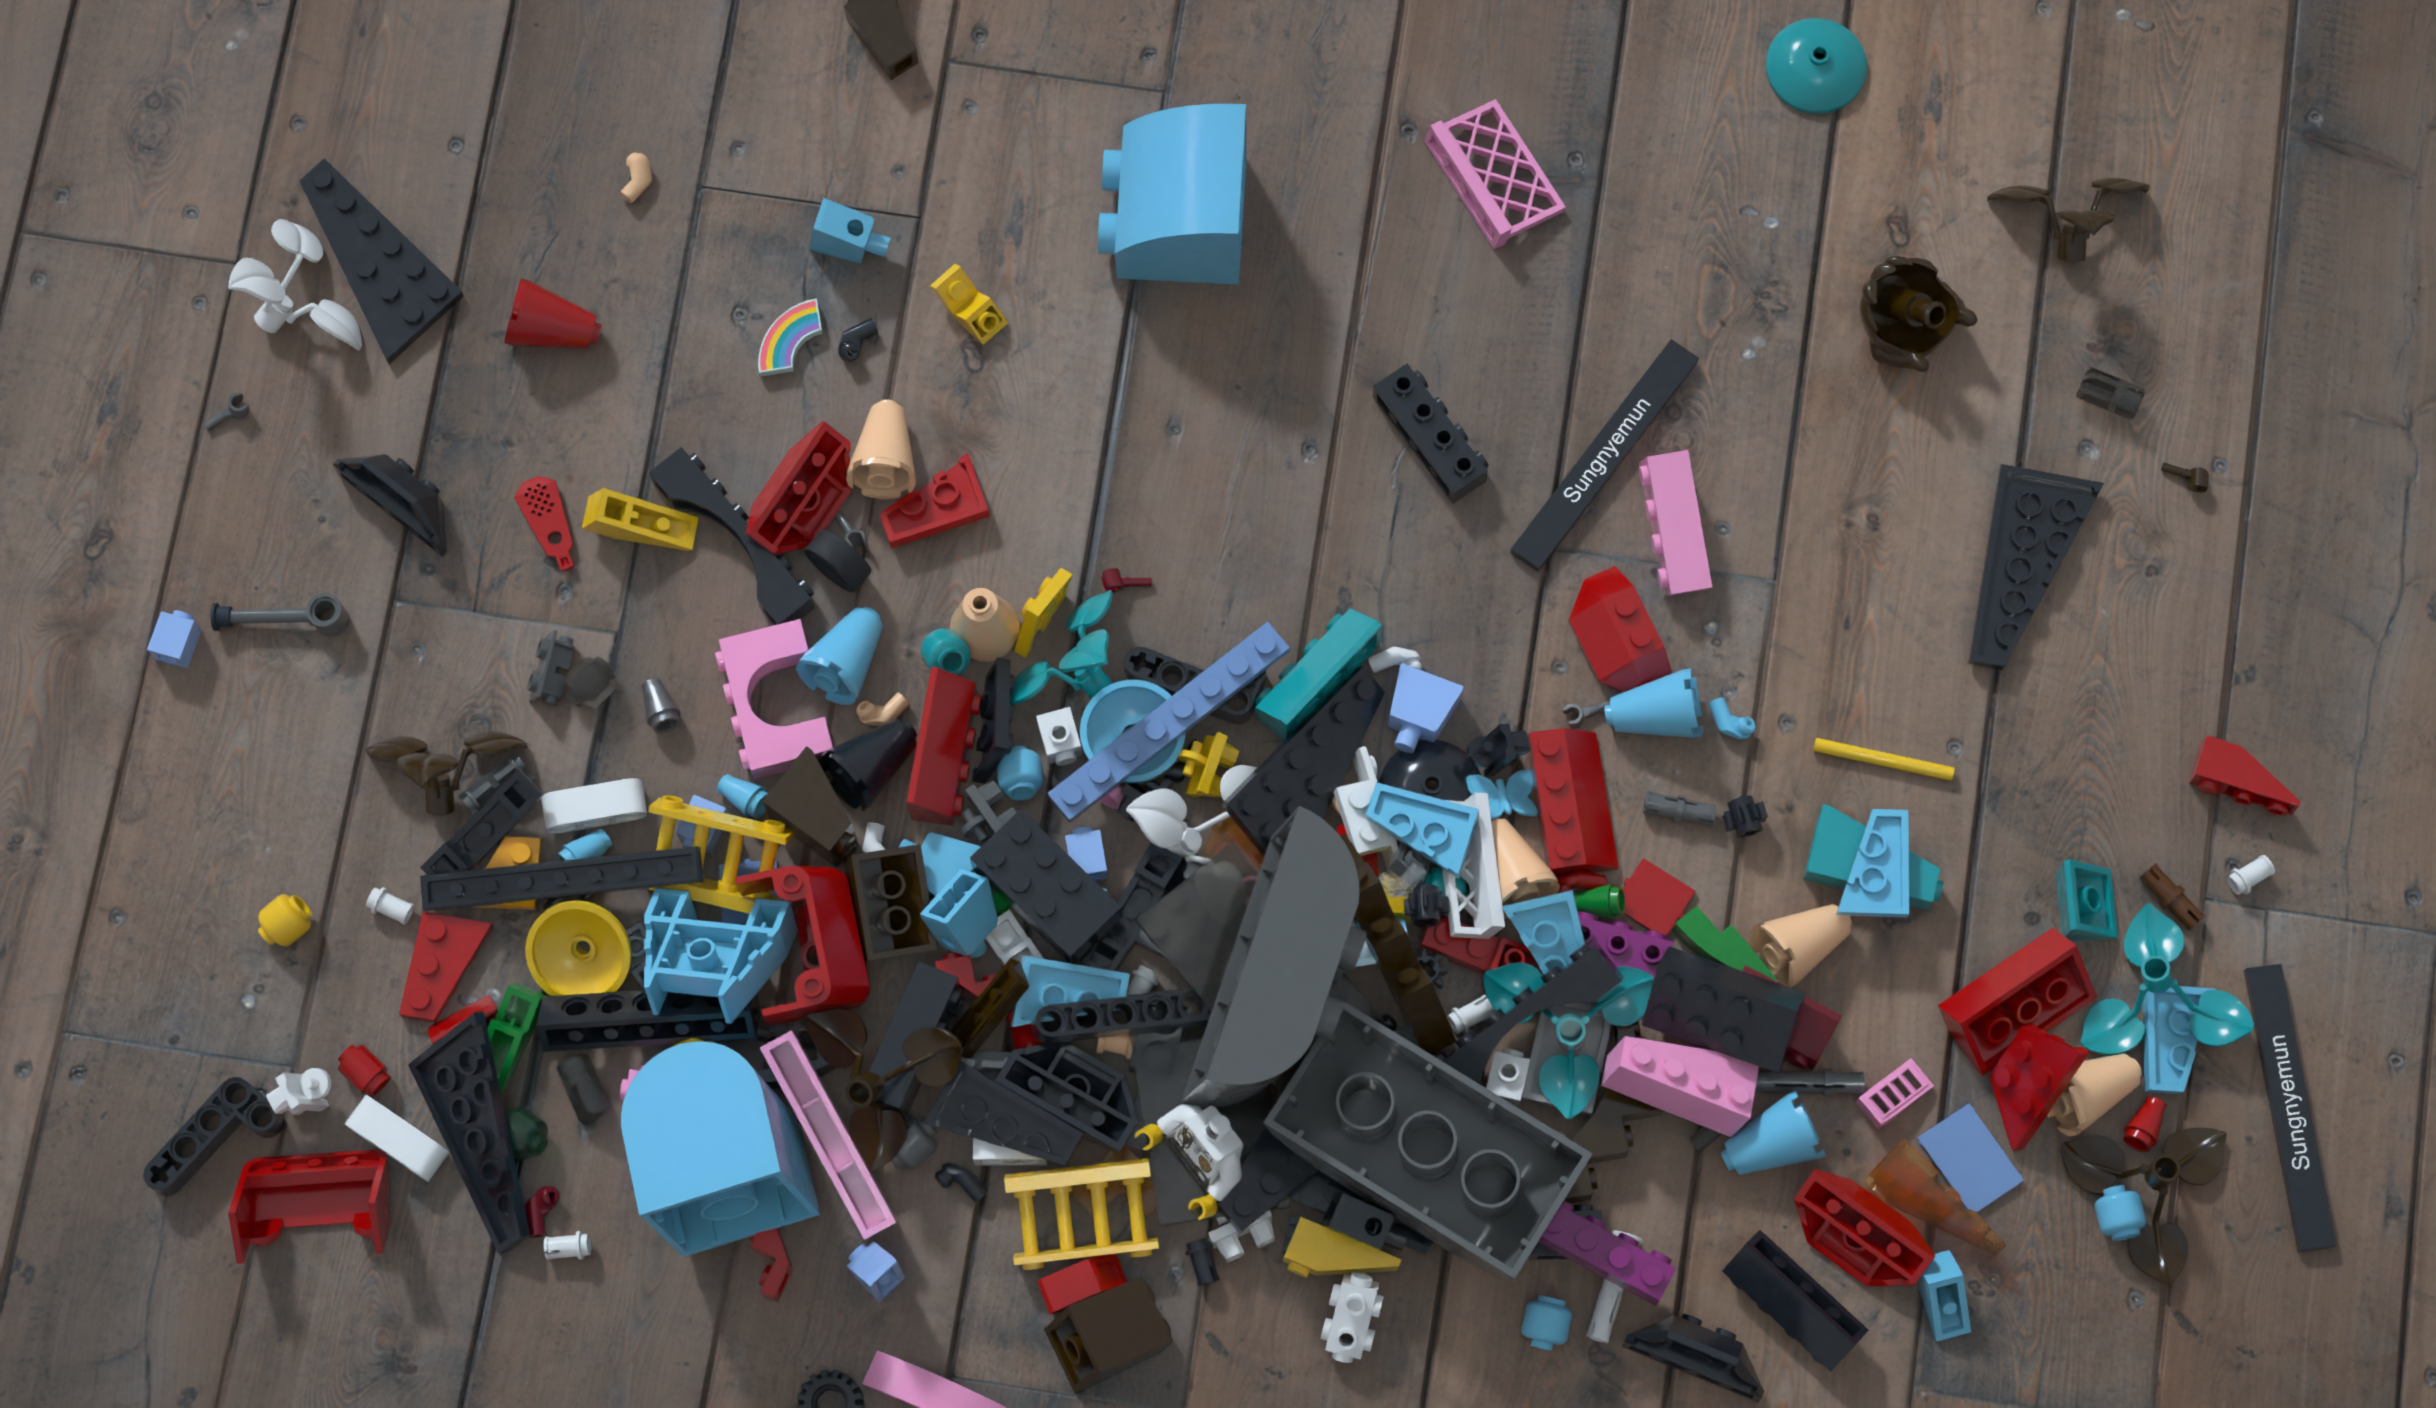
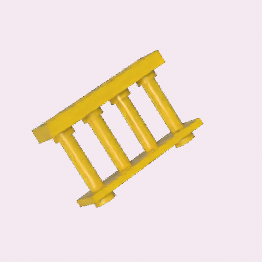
[648,795,795,914]
[1004,1158,1159,1270]

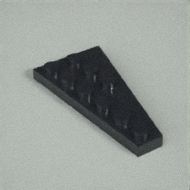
[299,159,464,364]

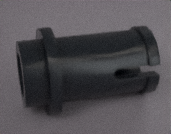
[1185,1238,1220,1287]

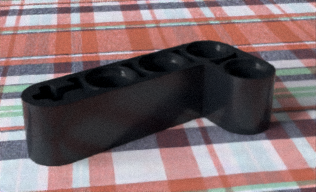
[1124,647,1266,725]
[143,1077,284,1196]

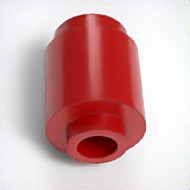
[338,1044,391,1097]

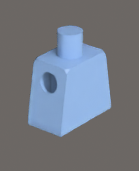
[1388,663,1464,753]

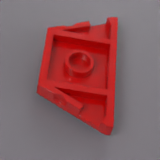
[1989,1024,2089,1151]

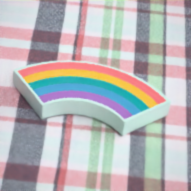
[758,298,823,377]

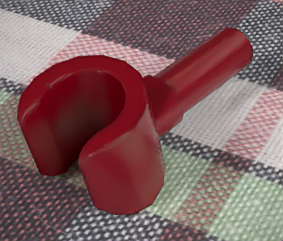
[1101,568,1152,593]

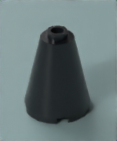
[819,719,917,811]

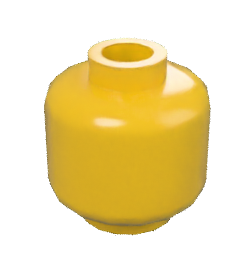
[258,894,312,947]

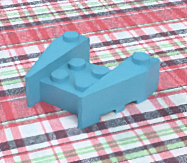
[644,888,798,1024]

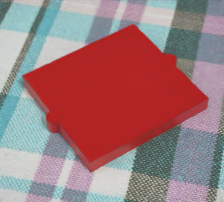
[1623,858,1696,936]

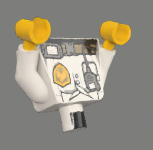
[1135,1104,1243,1220]

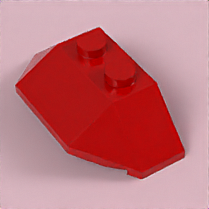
[746,421,852,554]
[1568,566,1672,693]
[1794,1169,1935,1286]

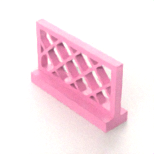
[1424,99,1566,250]

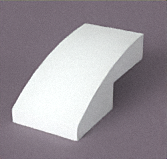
[985,909,1044,966]

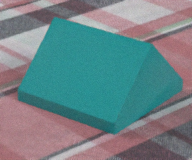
[2055,859,2118,941]

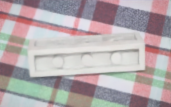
[1442,792,1505,939]

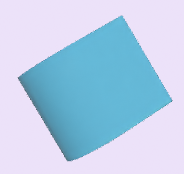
[621,1041,820,1257]

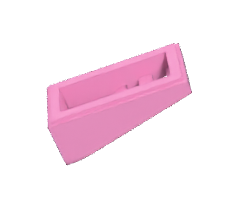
[1855,1058,1934,1130]

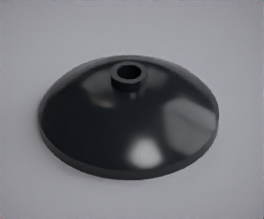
[1379,740,1481,802]

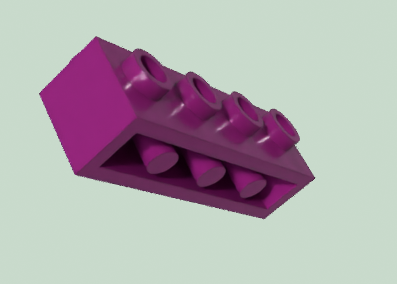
[1524,912,1674,978]
[1538,1201,1677,1306]

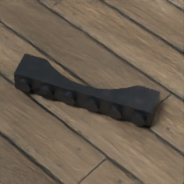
[649,447,815,625]
[1435,942,1624,1085]

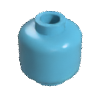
[996,746,1044,801]
[2094,1185,2147,1241]
[1521,1295,1572,1351]

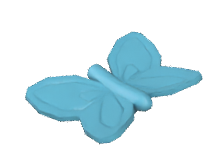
[1466,769,1538,821]

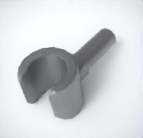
[1563,701,1610,728]

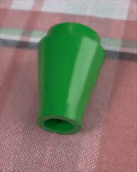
[1574,884,1625,919]

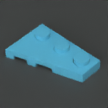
[1366,782,1479,879]
[1836,809,1909,917]
[2143,986,2216,1095]

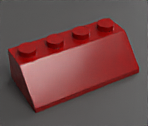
[906,667,982,826]
[1528,728,1619,877]
[1937,928,2098,1076]

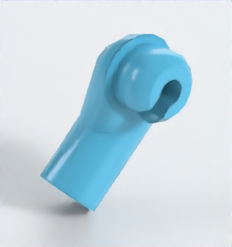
[1708,697,1756,740]

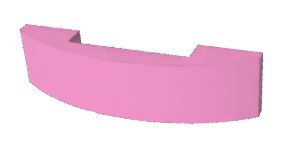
[862,1351,1007,1408]

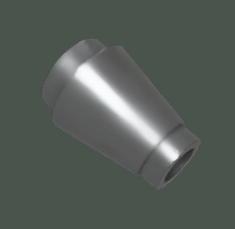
[641,678,681,733]

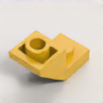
[930,264,1008,345]

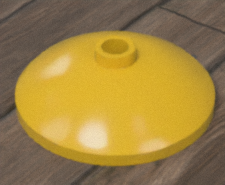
[525,901,632,996]

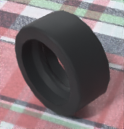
[805,529,872,593]

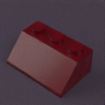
[1742,965,1842,1070]

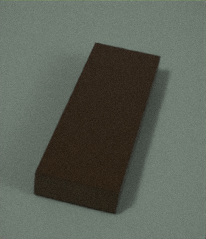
[951,958,1030,1059]

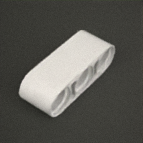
[541,778,647,834]
[345,1095,450,1182]

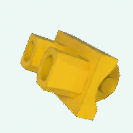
[1178,732,1239,799]

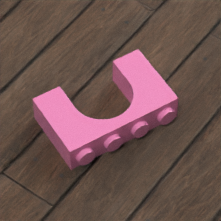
[715,619,833,779]

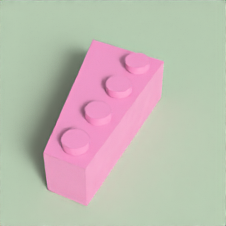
[1639,450,1712,596]
[1601,1036,1759,1137]

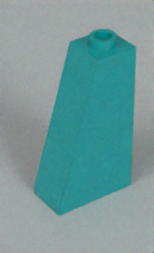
[1803,804,1944,910]

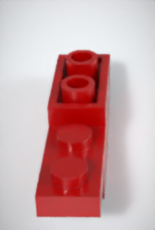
[1419,915,1544,975]

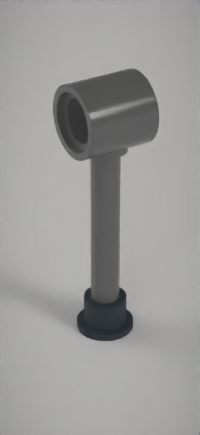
[210,593,349,637]

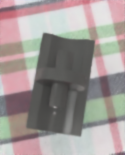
[960,781,1017,842]

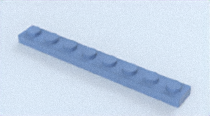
[1047,621,1290,823]

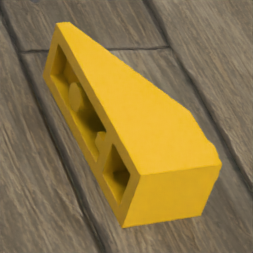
[582,488,699,551]
[1282,1217,1402,1278]

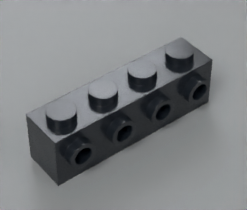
[1373,364,1489,504]
[1722,1230,1869,1372]

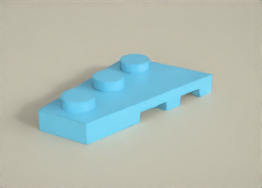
[1502,890,1585,974]
[1011,955,1130,1027]

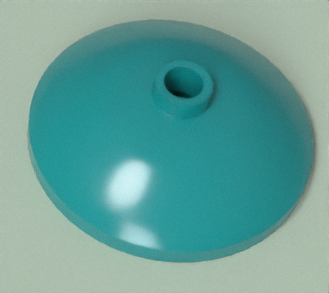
[1765,18,1867,114]

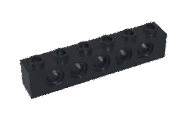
[537,990,760,1052]

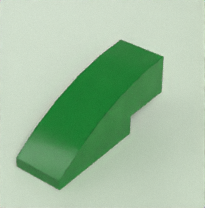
[1672,906,1777,981]
[488,983,546,1096]

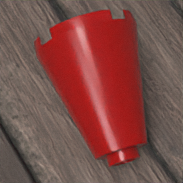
[504,279,602,349]

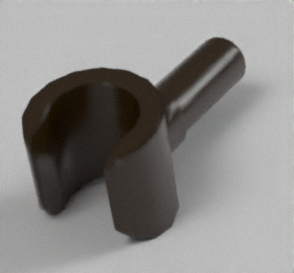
[2161,462,2209,492]

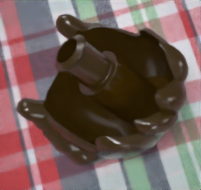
[1859,256,1978,372]

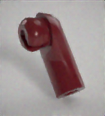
[525,1186,560,1238]

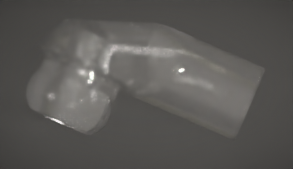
[1378,861,1427,898]

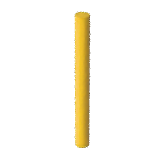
[1813,738,1955,781]

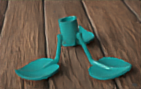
[1010,590,1113,705]
[2080,903,2254,1055]
[1484,963,1654,1119]

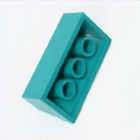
[1255,608,1382,740]

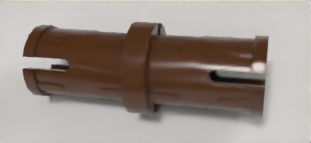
[2139,863,2205,931]

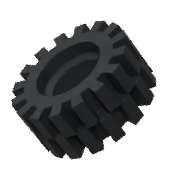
[797,1369,865,1408]

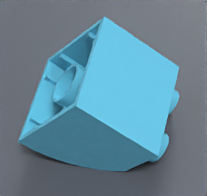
[1098,104,1246,285]

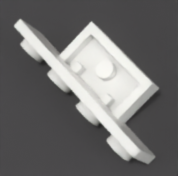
[1334,746,1400,878]

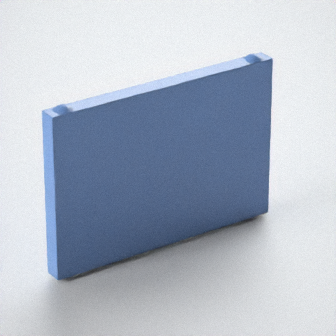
[1917,1103,2024,1216]

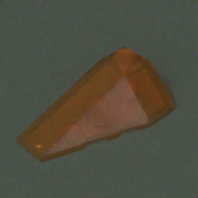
[1864,1138,2007,1255]

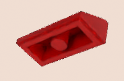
[427,995,499,1044]

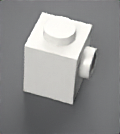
[1036,707,1082,766]
[1486,1049,1530,1108]

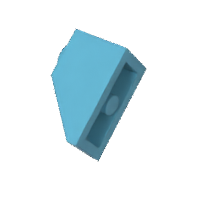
[1918,1250,1971,1342]

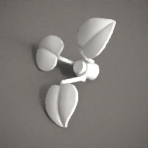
[228,219,362,351]
[1126,765,1257,927]

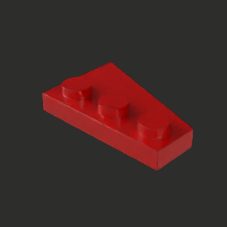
[879,453,990,549]
[399,911,494,1023]

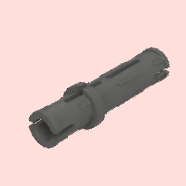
[1755,1068,1865,1097]

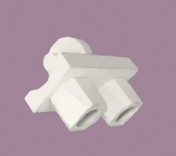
[266,1068,331,1115]
[1208,1210,1275,1263]

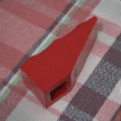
[2189,735,2301,816]

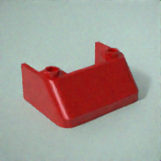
[735,866,870,1027]
[228,1149,390,1264]

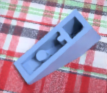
[847,1241,905,1302]

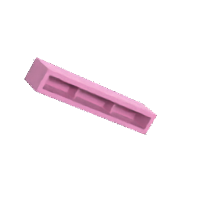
[760,1030,897,1240]

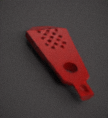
[514,476,574,571]

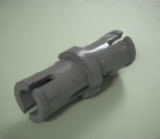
[1643,791,1717,827]

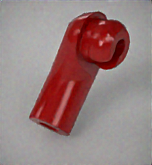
[1557,870,1607,894]

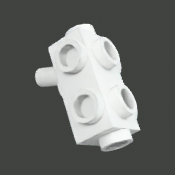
[1321,1273,1384,1363]

